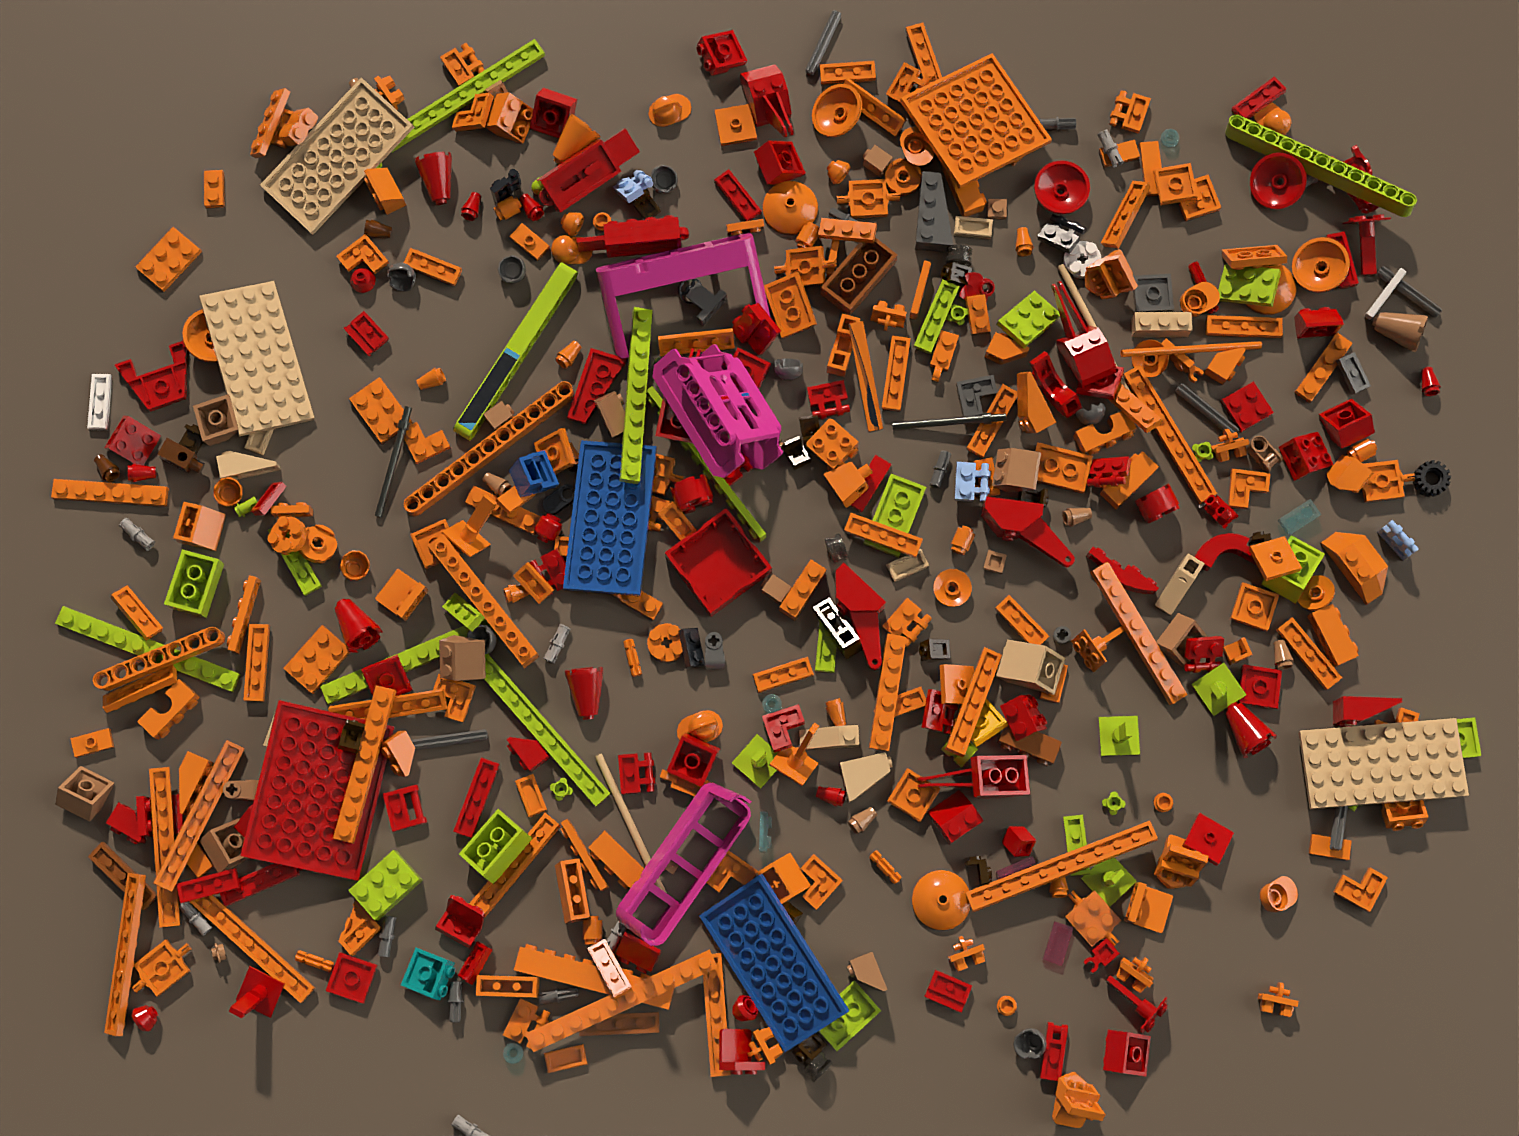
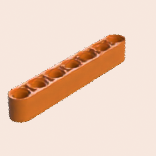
[93,627,225,691]

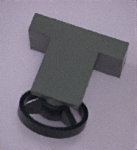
[678,278,727,327]

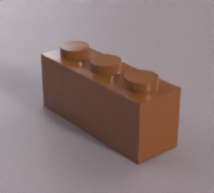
[997,720,1062,767]

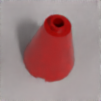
[415,152,452,205]
[335,599,383,653]
[565,667,604,720]
[1225,702,1277,758]

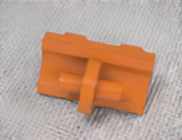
[374,75,405,110]
[870,300,907,331]
[1211,429,1249,462]
[948,936,985,972]
[1116,957,1153,993]
[1258,982,1299,1017]
[747,1027,783,1065]

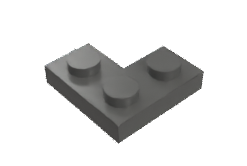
[956,375,997,417]

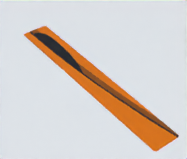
[849,321,883,431]

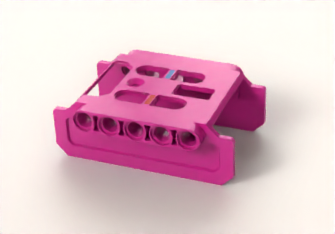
[653,344,783,478]

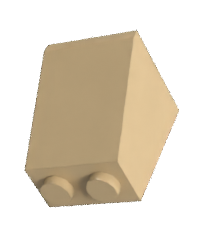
[996,640,1065,695]

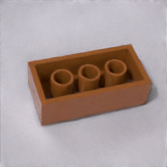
[821,237,898,316]

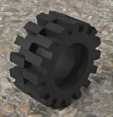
[1413,460,1451,497]

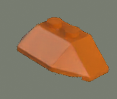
[1320,532,1388,605]

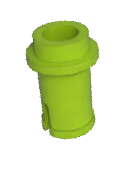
[234,497,257,517]

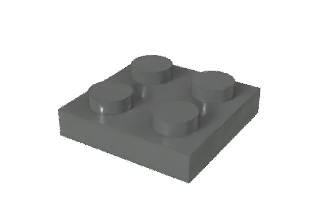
[1133,274,1174,312]

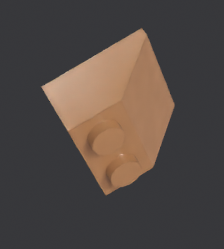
[594,391,625,437]
[193,394,239,446]
[992,448,1041,492]
[1156,613,1208,668]
[439,635,486,681]
[55,766,114,822]
[199,818,249,873]
[846,952,887,991]

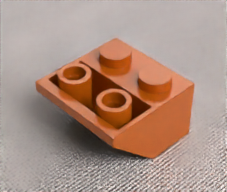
[485,92,533,144]
[364,168,406,215]
[173,502,226,551]
[757,853,811,904]

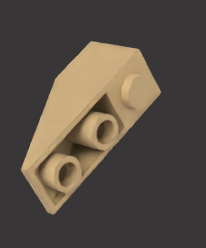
[1155,553,1205,615]

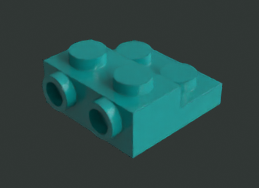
[401,947,456,1000]

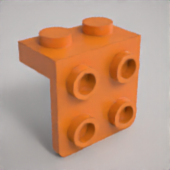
[806,418,859,471]

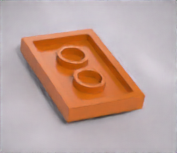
[135,227,202,292]
[1222,245,1287,270]
[764,272,817,339]
[349,377,413,444]
[1035,442,1093,493]
[283,625,350,694]

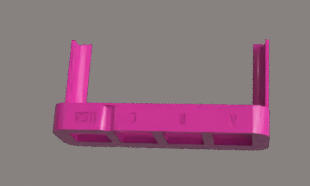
[596,233,770,358]
[616,783,752,946]

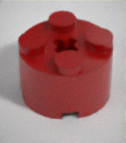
[670,475,713,514]
[1135,483,1180,523]

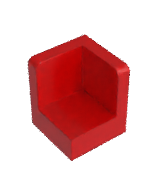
[1002,826,1037,857]

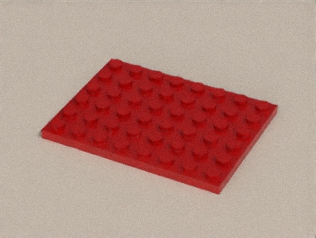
[240,700,394,881]

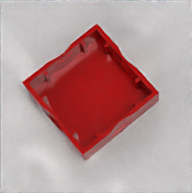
[665,508,772,617]

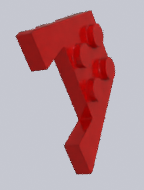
[115,341,187,412]

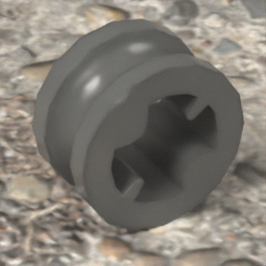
[1053,626,1071,645]

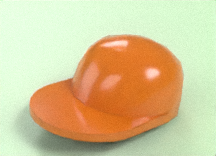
[1254,102,1292,136]
[551,235,593,264]
[1180,282,1220,317]
[1260,876,1298,913]

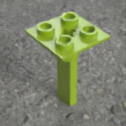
[1192,663,1246,716]
[1098,716,1140,756]
[732,734,778,789]
[1081,857,1137,907]

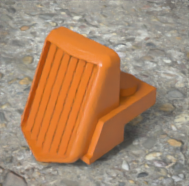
[1085,249,1138,300]
[1154,835,1208,889]
[1052,1072,1106,1128]

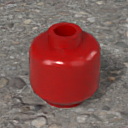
[534,513,562,543]

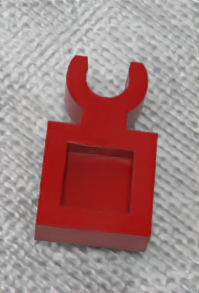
[1083,938,1120,973]

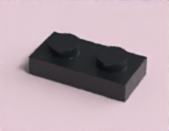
[678,628,705,668]

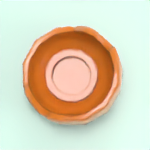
[213,477,243,507]
[340,550,370,581]

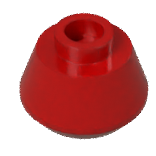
[350,268,376,293]
[732,995,758,1022]
[132,1005,158,1032]

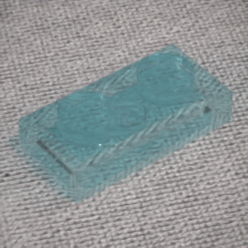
[1278,499,1322,536]
[759,812,772,853]

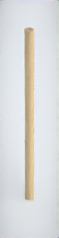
[1057,264,1131,392]
[595,754,667,893]

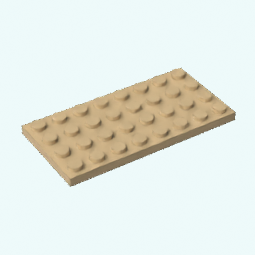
[260,78,414,235]
[199,281,314,437]
[1298,718,1469,809]

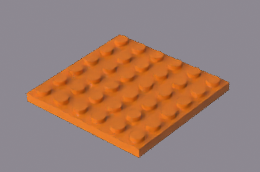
[900,53,1052,189]

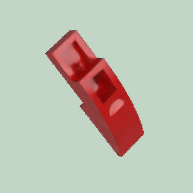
[1086,546,1159,594]

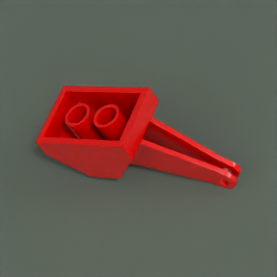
[740,65,794,138]
[1051,281,1116,387]
[655,348,701,444]
[981,496,1075,568]
[834,562,886,670]
[917,755,1030,799]

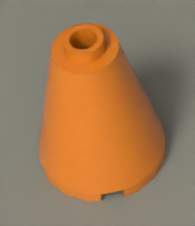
[552,113,601,165]

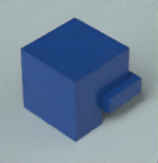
[509,450,559,498]

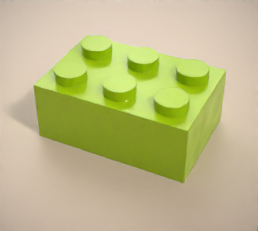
[164,549,224,618]
[459,809,533,884]
[348,850,423,921]

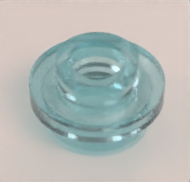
[1161,129,1179,147]
[762,694,782,713]
[503,1043,523,1064]

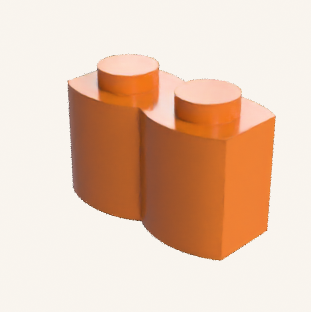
[279,108,318,146]

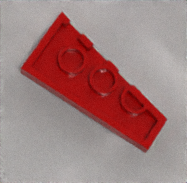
[567,348,627,425]

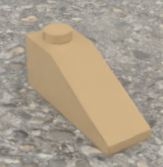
[216,451,281,480]
[799,725,859,750]

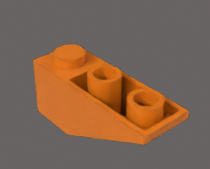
[179,751,214,816]

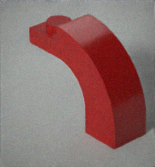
[1030,351,1082,418]
[1194,533,1256,571]

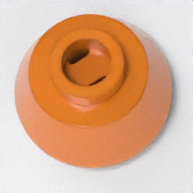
[827,160,850,184]
[561,212,584,237]

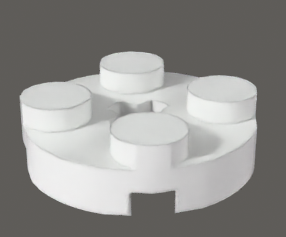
[1063,241,1101,279]

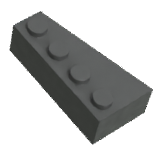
[915,171,953,253]

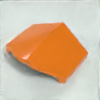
[1326,455,1373,493]

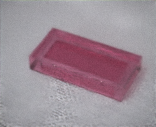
[996,856,1035,879]
[1042,921,1074,966]

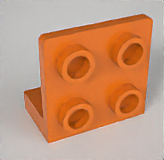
[375,569,429,622]
[1124,882,1173,933]

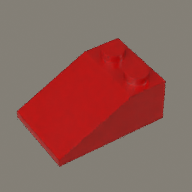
[1333,696,1402,727]

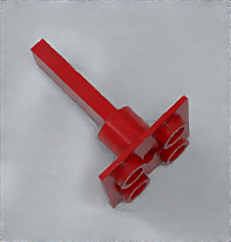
[1343,214,1391,275]
[229,966,285,1019]
[1107,975,1168,1034]

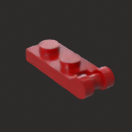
[1040,1022,1068,1081]

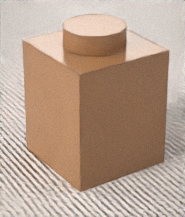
[863,145,893,178]
[483,401,515,431]
[761,574,792,605]

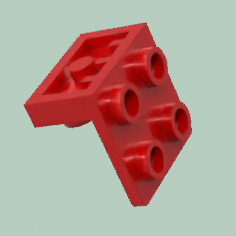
[104,416,161,465]
[1278,432,1334,481]
[136,794,184,838]

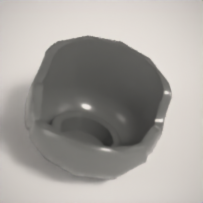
[650,165,678,193]
[498,255,526,284]
[387,263,416,292]
[775,359,803,380]
[1075,402,1106,426]
[467,625,497,654]
[1013,1028,1047,1059]

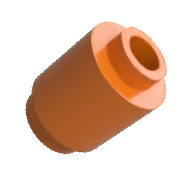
[493,196,522,221]
[795,222,819,248]
[1347,438,1377,462]
[950,526,975,555]
[583,916,603,945]

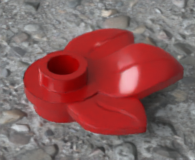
[959,272,995,303]

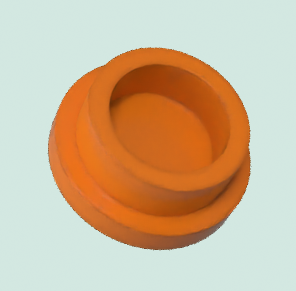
[593,213,611,231]
[1153,793,1173,813]
[997,996,1017,1016]

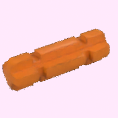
[623,639,642,677]
[869,850,902,884]
[295,950,334,972]

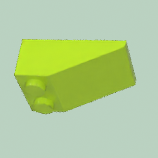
[1261,535,1325,603]

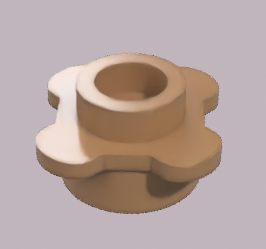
[211,943,226,964]

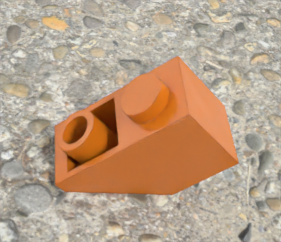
[984,332,1030,365]
[1204,348,1246,385]
[381,731,415,777]

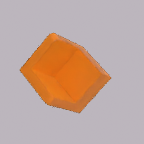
[1223,637,1253,665]

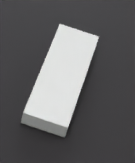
[1365,268,1406,320]
[87,374,112,431]

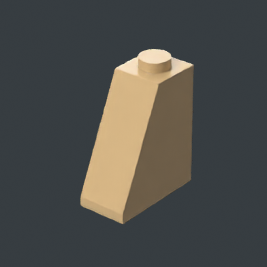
[839,752,893,803]

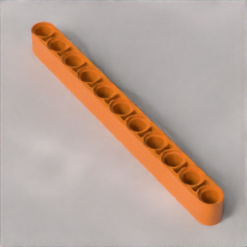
[403,381,574,517]

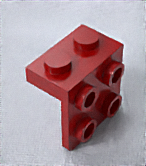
[1000,694,1047,741]
[435,895,485,949]
[719,1029,765,1075]

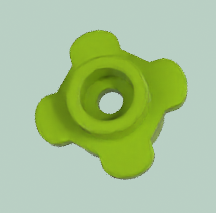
[947,304,968,325]
[1192,442,1213,462]
[550,778,573,801]
[1102,792,1126,815]

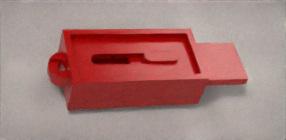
[537,128,640,212]
[576,215,689,258]

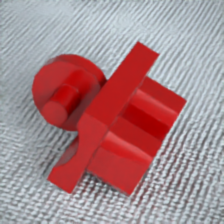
[1203,494,1239,529]

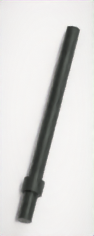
[375,406,412,518]
[892,413,1006,430]

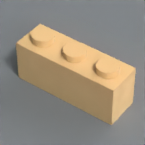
[1131,312,1192,337]

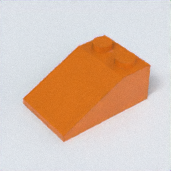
[1017,371,1056,433]

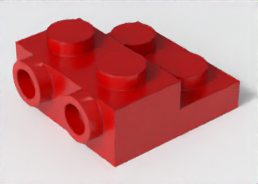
[696,30,747,76]
[732,303,781,356]

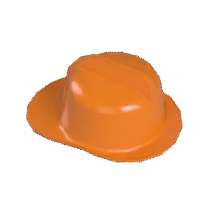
[648,94,692,127]
[900,126,934,166]
[677,710,723,742]

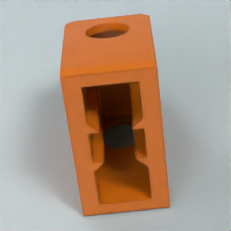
[824,462,873,508]

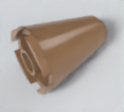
[1372,312,1428,352]

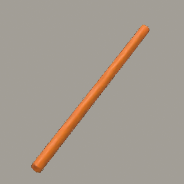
[1120,341,1262,357]

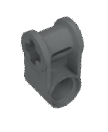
[705,632,725,670]

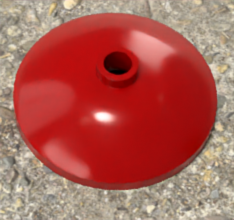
[1250,153,1307,209]
[1034,160,1090,214]

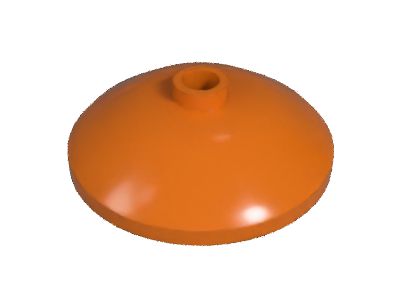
[812,84,862,137]
[763,181,818,235]
[1292,237,1350,292]
[1246,264,1296,315]
[182,309,217,362]
[912,870,971,930]

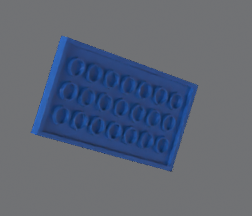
[563,440,657,596]
[699,874,849,1052]

